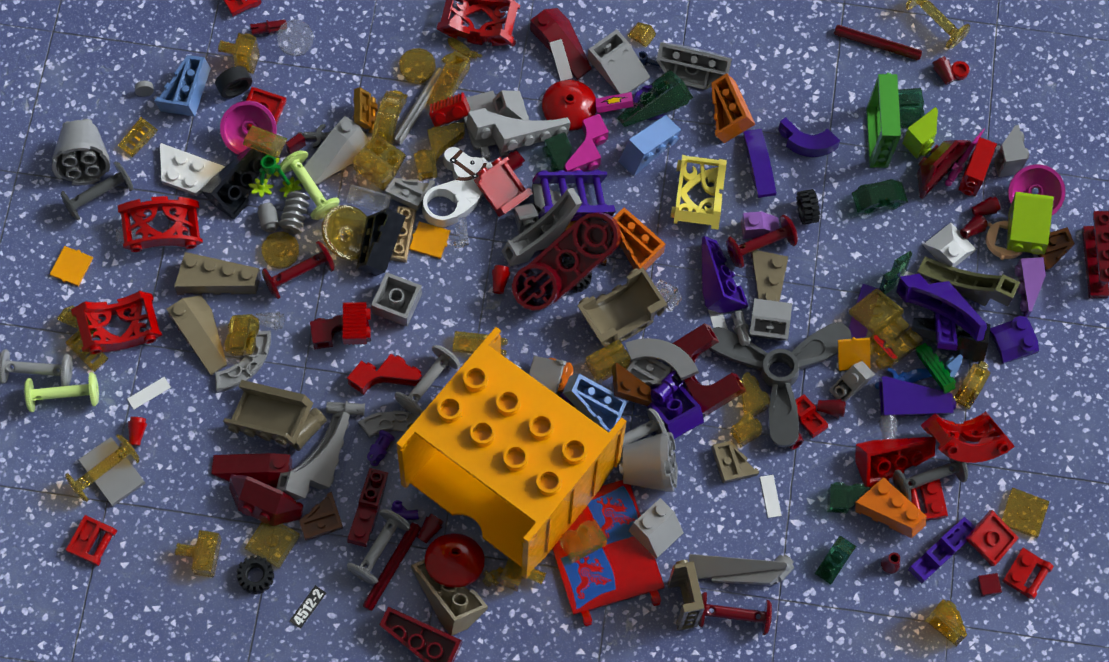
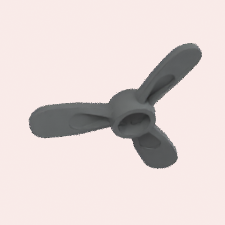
[709,322,852,448]

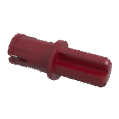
[250,19,287,36]

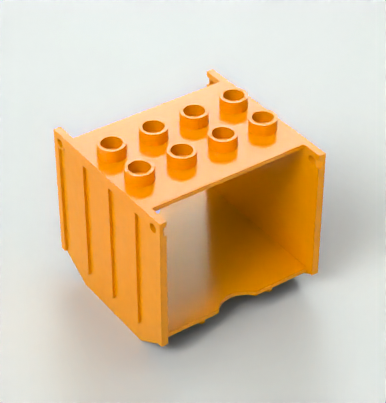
[396,327,627,579]

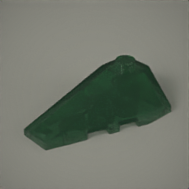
[617,70,693,127]

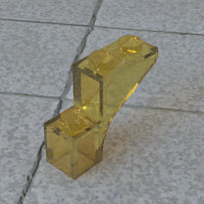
[414,122,465,181]
[730,372,770,448]

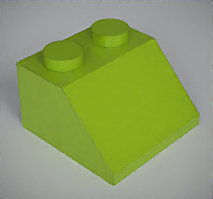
[902,107,938,159]

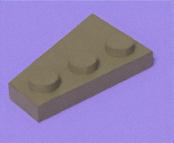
[751,250,788,302]

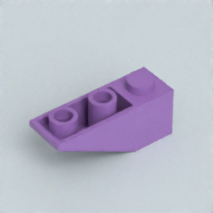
[1015,257,1046,318]

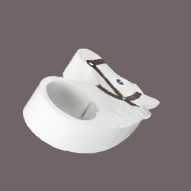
[422,147,493,227]

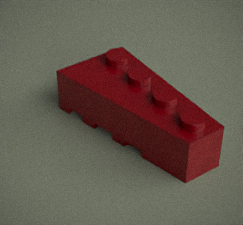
[379,607,463,662]

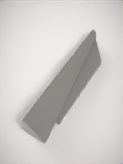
[689,554,790,585]

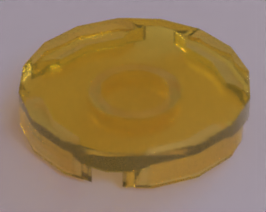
[399,48,436,84]
[262,232,299,269]

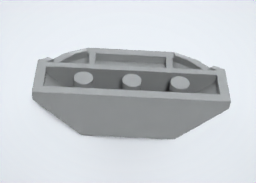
[656,42,732,90]

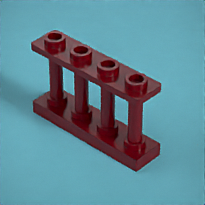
[1082,211,1109,298]

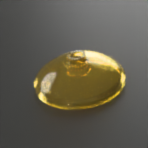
[322,205,367,260]

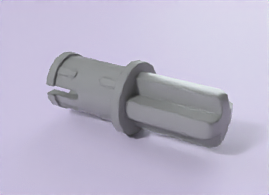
[731,311,751,346]
[326,401,365,416]

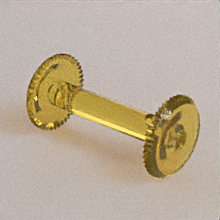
[906,0,970,49]
[65,435,140,502]

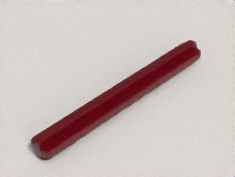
[834,25,922,60]
[363,522,421,611]

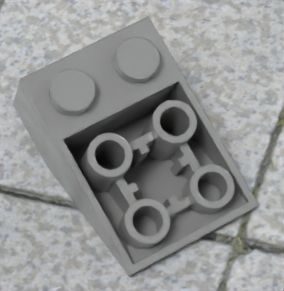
[588,29,650,94]

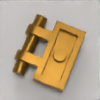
[353,87,378,134]

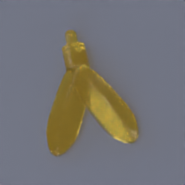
[442,38,482,64]

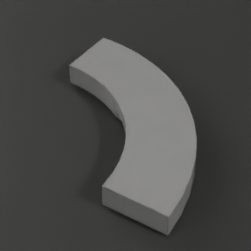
[215,330,271,392]
[625,338,699,380]
[358,411,418,438]

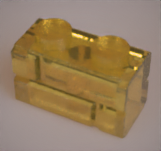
[585,340,631,381]

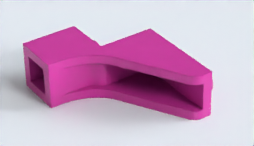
[565,114,609,172]

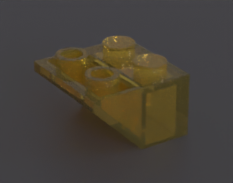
[353,133,406,191]

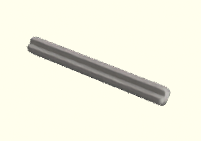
[393,67,445,144]

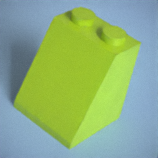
[1007,192,1054,255]

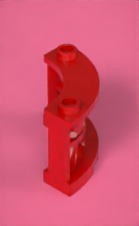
[437,0,521,46]
[117,196,203,252]
[71,291,162,355]
[921,411,1014,463]

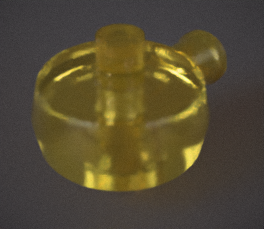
[482,567,504,587]

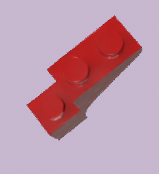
[347,354,422,395]

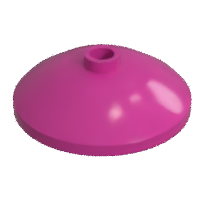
[220,101,277,155]
[1008,164,1065,215]

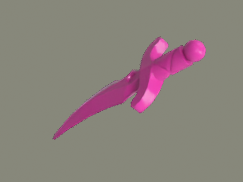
[945,128,985,186]

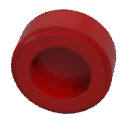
[951,61,970,80]

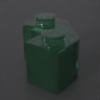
[852,179,908,215]

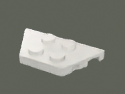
[160,143,225,196]

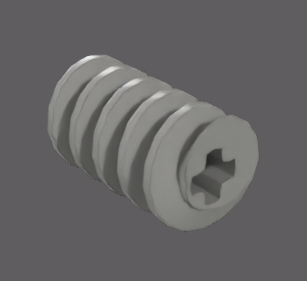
[279,191,310,234]

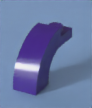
[778,117,840,157]

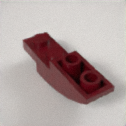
[347,468,389,547]

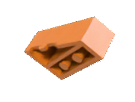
[711,73,756,143]
[612,207,666,270]
[855,477,927,538]

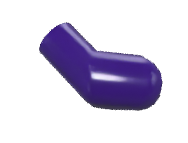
[391,500,419,520]

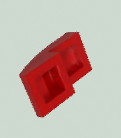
[795,394,828,438]

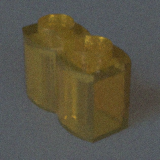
[224,314,259,356]

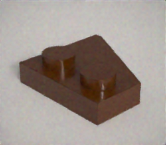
[1038,227,1075,272]
[612,363,652,407]
[299,492,344,541]

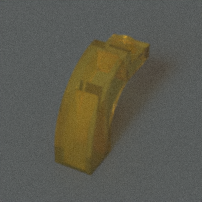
[370,90,408,150]

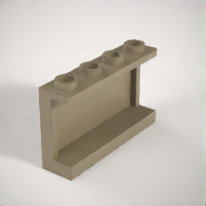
[223,380,313,445]
[667,560,705,631]

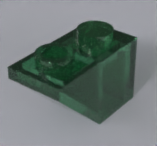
[542,132,572,172]
[827,482,870,513]
[814,536,857,585]

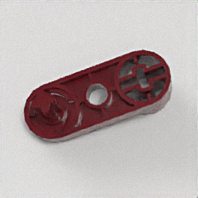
[512,212,621,310]

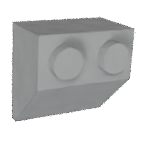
[629,498,684,559]

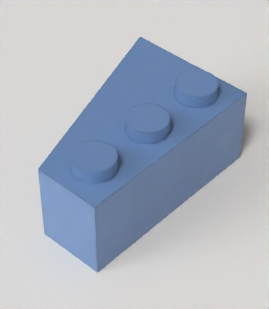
[154,55,211,117]
[618,115,681,177]
[563,374,628,432]

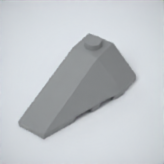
[304,116,373,185]

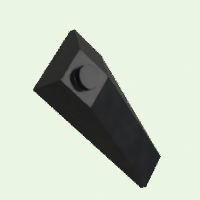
[201,139,271,219]
[912,318,991,363]

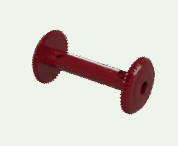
[726,215,798,268]
[262,241,335,299]
[698,592,772,635]

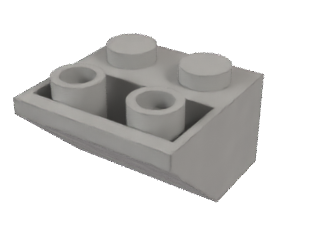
[994,125,1029,177]
[749,298,792,341]

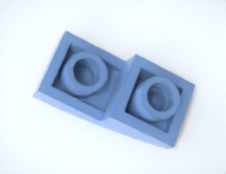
[935,354,963,391]

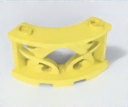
[671,155,727,230]

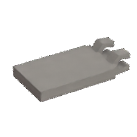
[463,91,508,161]

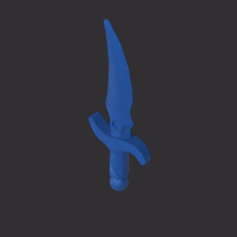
[875,368,932,389]

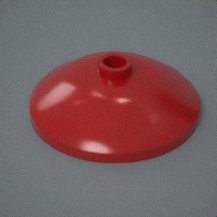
[542,80,597,131]
[425,533,485,588]

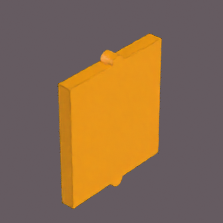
[409,221,450,259]
[50,246,93,287]
[838,337,870,371]

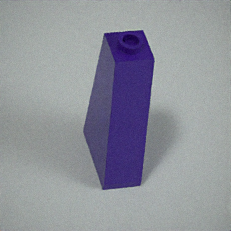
[878,376,956,417]

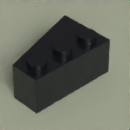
[356,208,406,276]

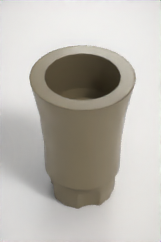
[290,408,327,451]

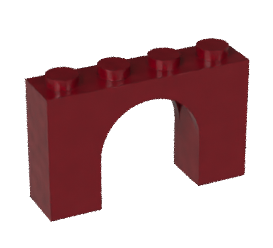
[672,323,746,415]

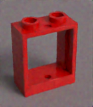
[958,137,997,197]

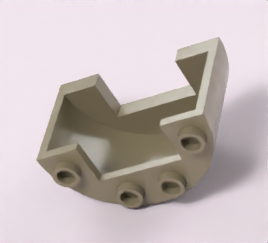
[577,267,667,346]

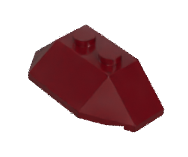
[917,140,971,199]
[229,474,304,526]

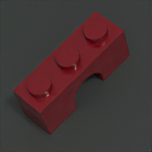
[310,315,371,350]

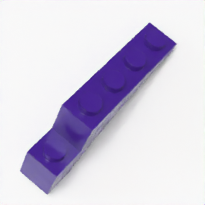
[896,274,987,341]

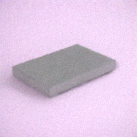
[78,437,146,506]

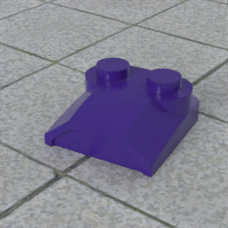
[990,316,1039,364]

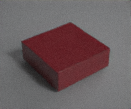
[286,133,306,154]
[977,573,1002,596]

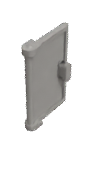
[529,356,566,394]

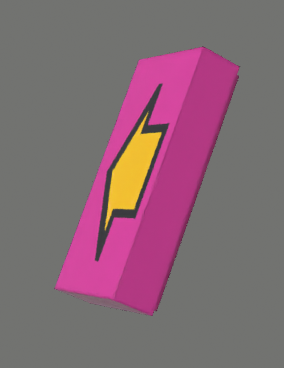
[595,92,634,113]

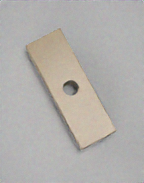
[390,206,417,262]

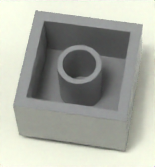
[371,272,422,327]

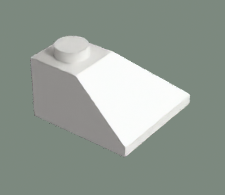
[923,223,976,267]

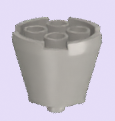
[52,119,110,185]
[619,432,678,492]

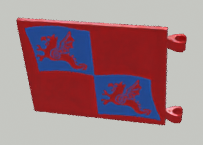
[552,480,665,626]

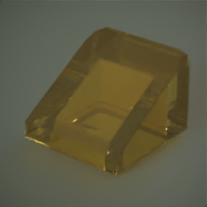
[628,22,656,47]

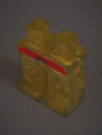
[870,313,923,370]

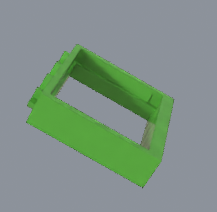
[866,73,901,168]

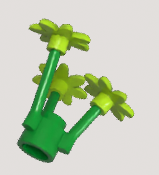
[249,154,302,198]

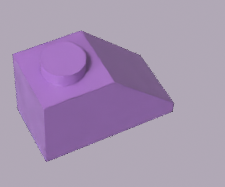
[741,211,780,239]

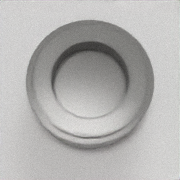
[135,81,154,97]

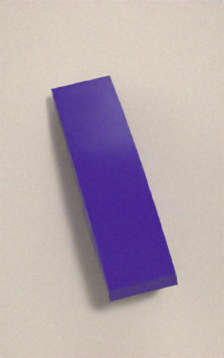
[743,129,777,198]
[908,517,975,584]

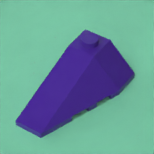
[702,236,748,313]

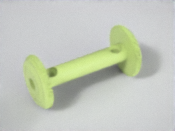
[280,150,340,220]
[24,372,99,412]

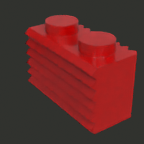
[429,92,470,128]
[342,302,371,345]

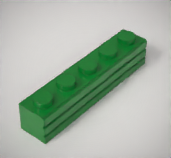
[915,343,956,394]

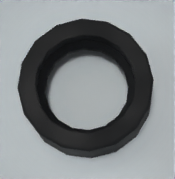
[215,66,253,98]

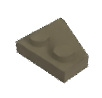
[711,441,759,483]

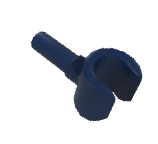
[639,51,660,67]

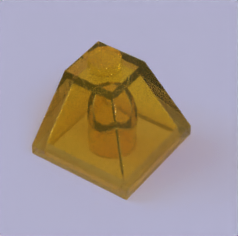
[925,599,967,647]

